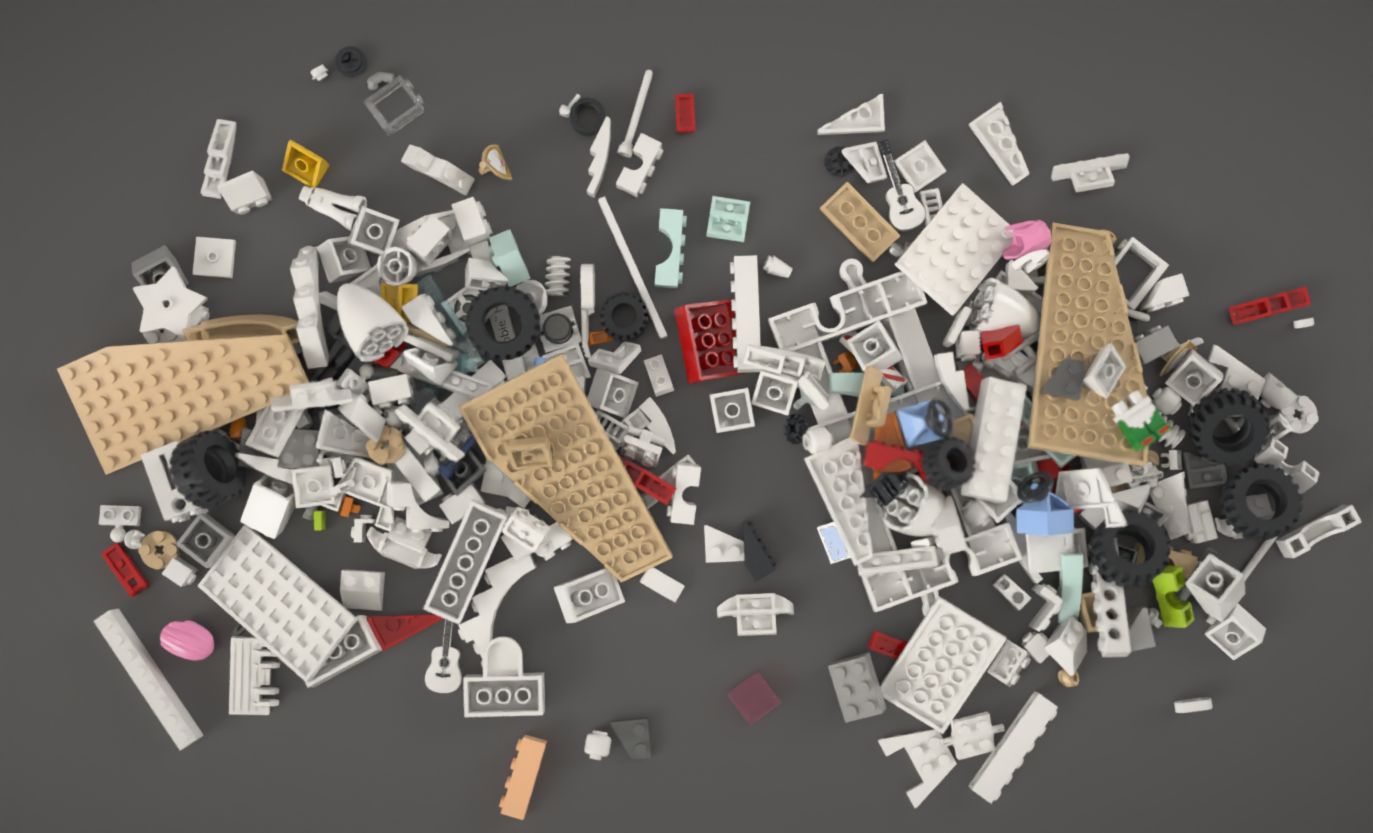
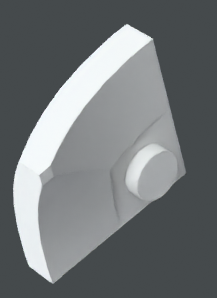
[481,458,513,497]

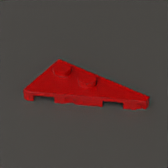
[366,614,444,651]

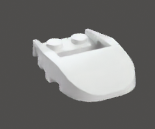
[391,210,471,277]

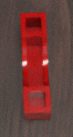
[862,440,947,481]

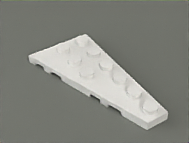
[804,437,873,566]

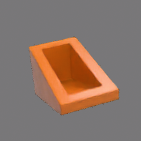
[588,330,614,346]

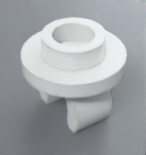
[124,530,145,549]
[1147,608,1163,628]

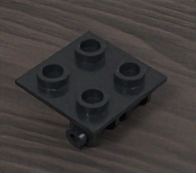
[859,471,910,507]

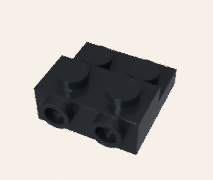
[402,387,437,437]

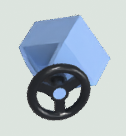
[894,399,954,448]
[1017,472,1074,536]

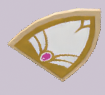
[479,145,513,180]
[1160,340,1198,376]

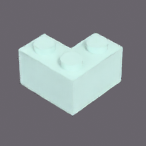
[488,229,531,287]

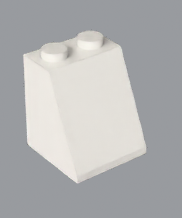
[240,475,296,539]
[1186,554,1245,622]

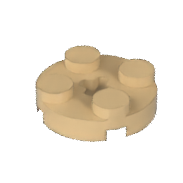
[366,425,406,465]
[138,531,180,569]

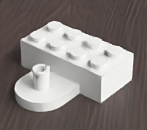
[305,615,382,687]
[464,636,545,717]

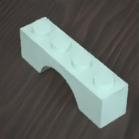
[655,208,687,289]

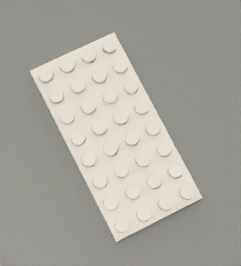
[198,524,357,682]

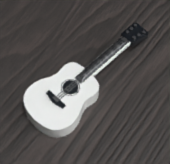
[877,139,925,232]
[425,619,463,693]

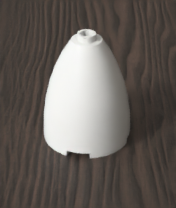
[965,278,1041,340]
[337,284,409,362]
[882,474,946,537]

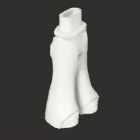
[299,186,367,231]

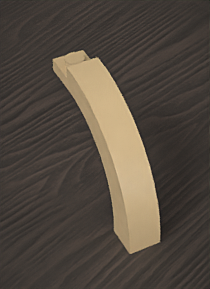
[182,314,300,344]

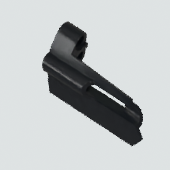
[307,313,375,424]

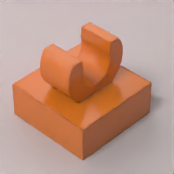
[833,351,859,373]
[338,496,361,517]

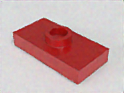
[675,93,696,133]
[867,630,908,659]

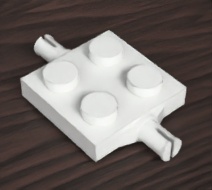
[940,712,1005,760]

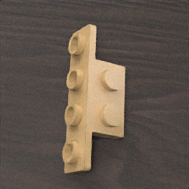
[850,366,892,445]

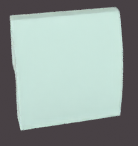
[706,196,750,242]

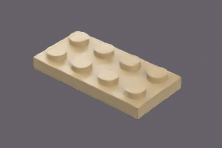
[820,182,900,263]

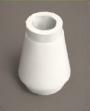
[763,256,792,278]

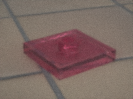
[727,671,781,726]

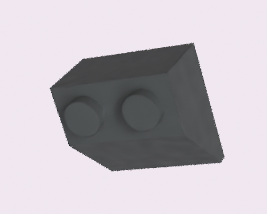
[439,442,487,496]

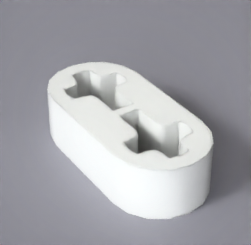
[1174,697,1213,713]

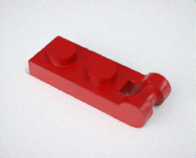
[101,542,150,597]

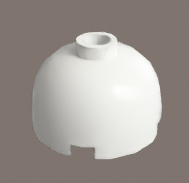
[377,247,417,286]
[1260,372,1298,409]

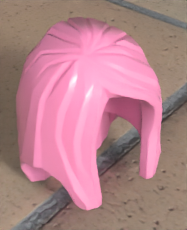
[1002,220,1051,260]
[160,620,214,661]

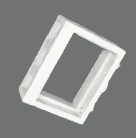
[1114,237,1169,310]

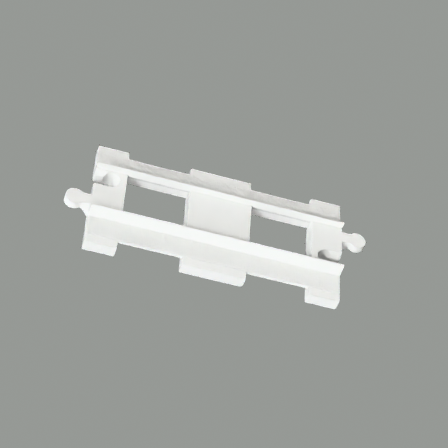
[768,259,1022,616]

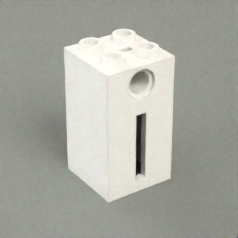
[140,441,209,523]

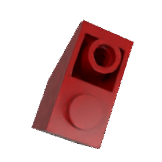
[980,324,1023,360]

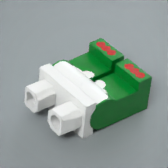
[1112,390,1173,452]

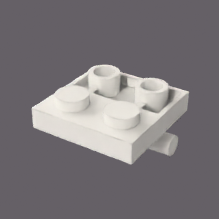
[620,426,666,468]

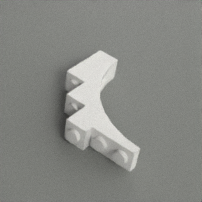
[290,246,330,369]
[458,554,537,667]

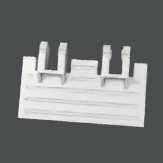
[229,636,280,715]

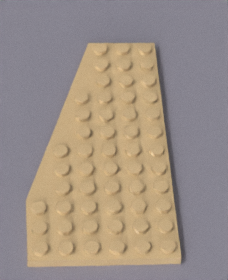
[1028,223,1148,467]
[57,334,309,475]
[458,353,673,582]

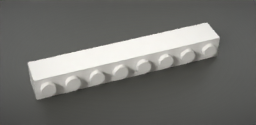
[94,608,204,750]

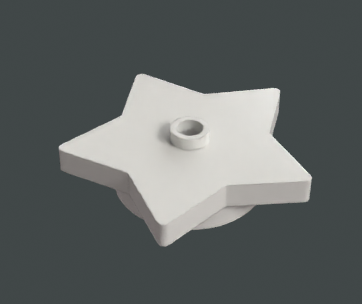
[133,267,207,338]

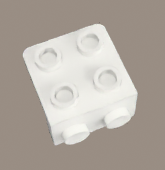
[1029,583,1063,631]

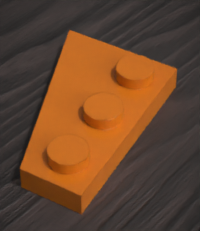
[873,412,911,479]

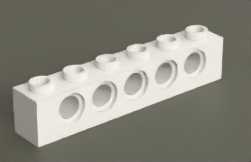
[1087,538,1131,657]

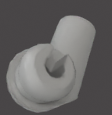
[367,72,395,90]

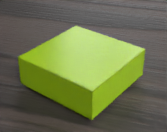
[314,511,326,531]

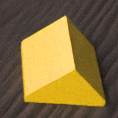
[282,140,330,187]

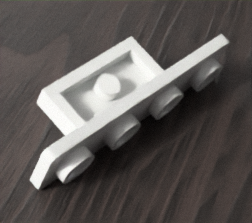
[1051,153,1129,192]
[270,381,353,412]
[395,403,465,462]

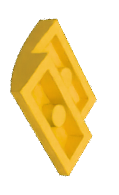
[381,282,418,323]

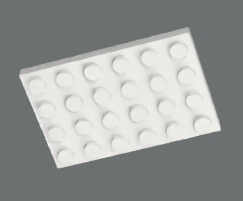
[894,183,1013,316]
[880,596,1007,734]

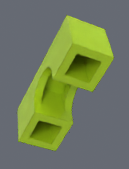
[1152,566,1195,628]

